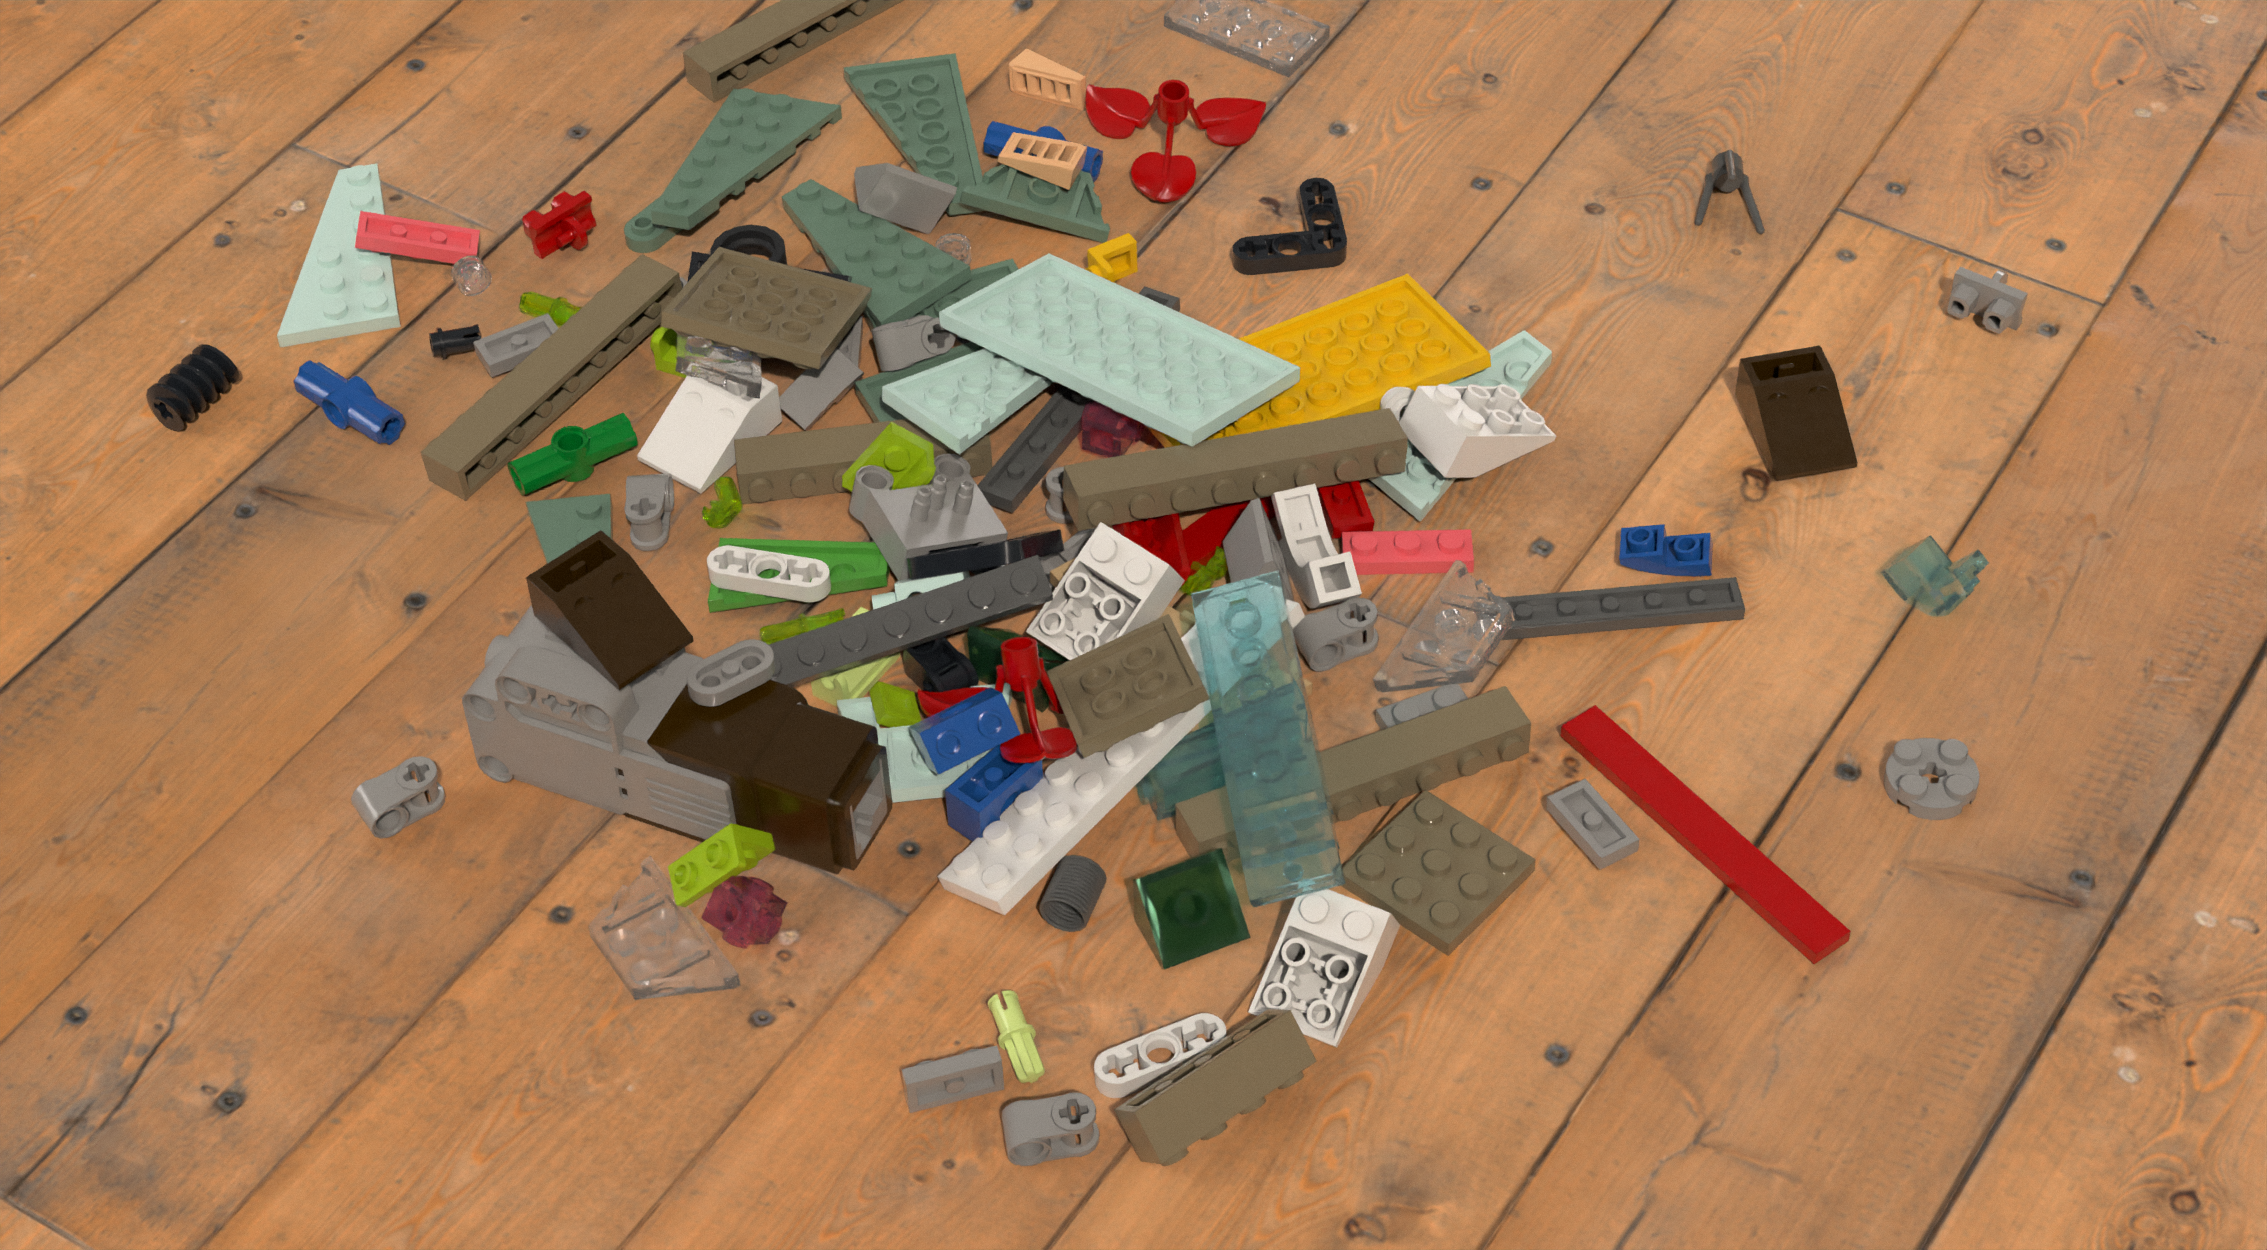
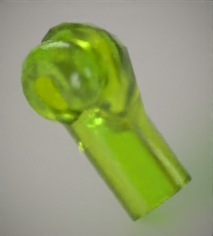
[702,476,743,529]

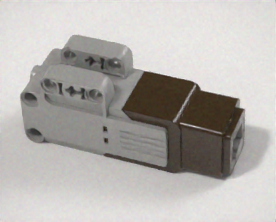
[462,604,892,875]

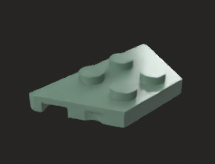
[960,152,1110,243]

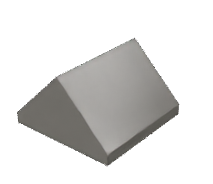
[854,163,957,234]
[1223,498,1295,602]

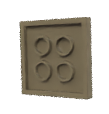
[1047,614,1210,758]
[1338,790,1536,956]

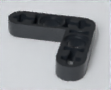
[1233,178,1347,275]
[907,529,1064,580]

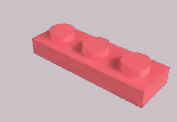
[355,211,480,267]
[1341,529,1474,575]

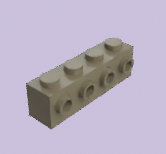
[1114,1009,1317,1166]

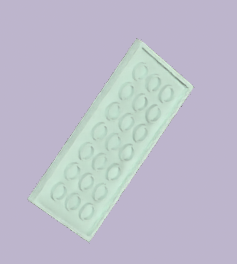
[939,253,1300,447]

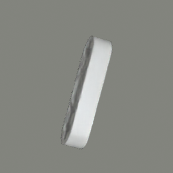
[707,545,831,602]
[1094,1013,1226,1098]

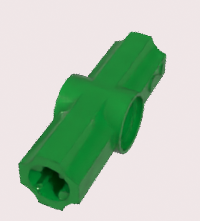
[507,413,638,496]

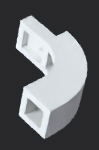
[1271,484,1362,609]

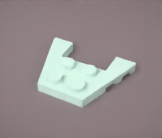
[837,683,1012,803]

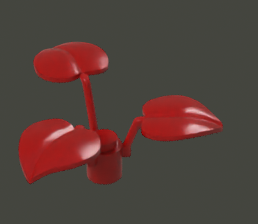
[1085,79,1266,202]
[917,637,1078,763]

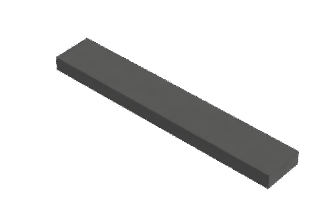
[1476,577,1745,642]

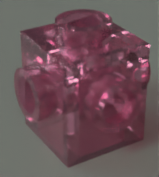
[1081,400,1145,458]
[701,876,788,949]

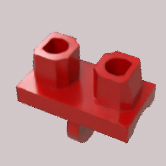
[522,191,597,259]

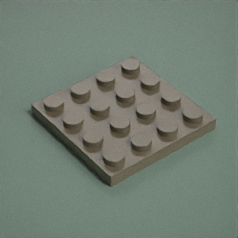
[661,247,872,369]

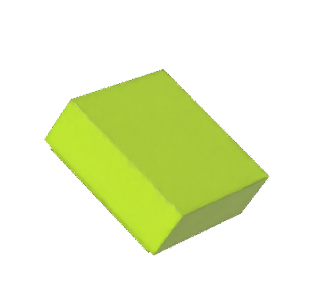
[869,681,922,727]

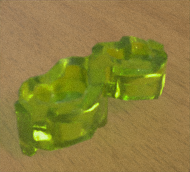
[1179,546,1228,598]

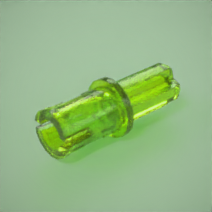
[519,291,582,327]
[759,608,846,645]

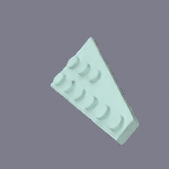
[277,164,401,348]
[1368,330,1552,522]
[882,348,1053,455]

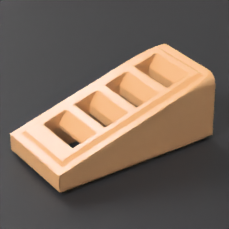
[1009,48,1086,110]
[997,132,1087,190]

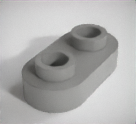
[687,639,775,706]

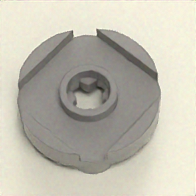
[1884,738,1979,820]

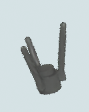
[1695,150,1765,234]

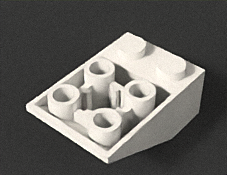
[637,353,782,494]
[1399,384,1557,478]
[1026,522,1185,660]
[1248,880,1400,1048]

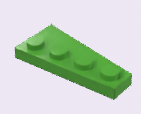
[708,538,890,613]

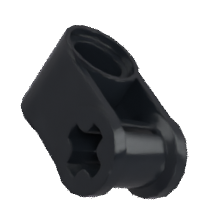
[903,637,979,692]

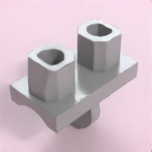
[1947,267,2028,334]

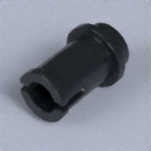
[429,324,481,360]

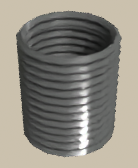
[1039,855,1107,932]

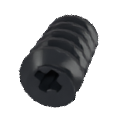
[146,344,240,431]

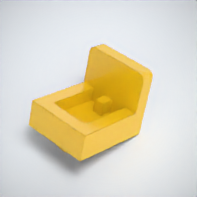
[1085,233,1138,283]

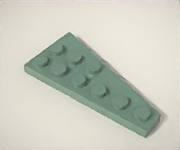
[843,53,987,216]
[651,88,842,230]
[782,179,971,327]

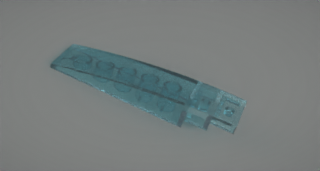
[1191,570,1346,908]

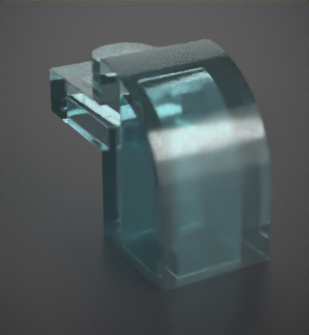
[1880,535,1989,617]

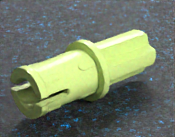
[988,990,1045,1083]

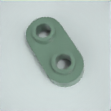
[624,197,683,253]

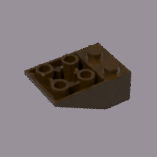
[1735,345,1858,481]
[526,530,694,690]

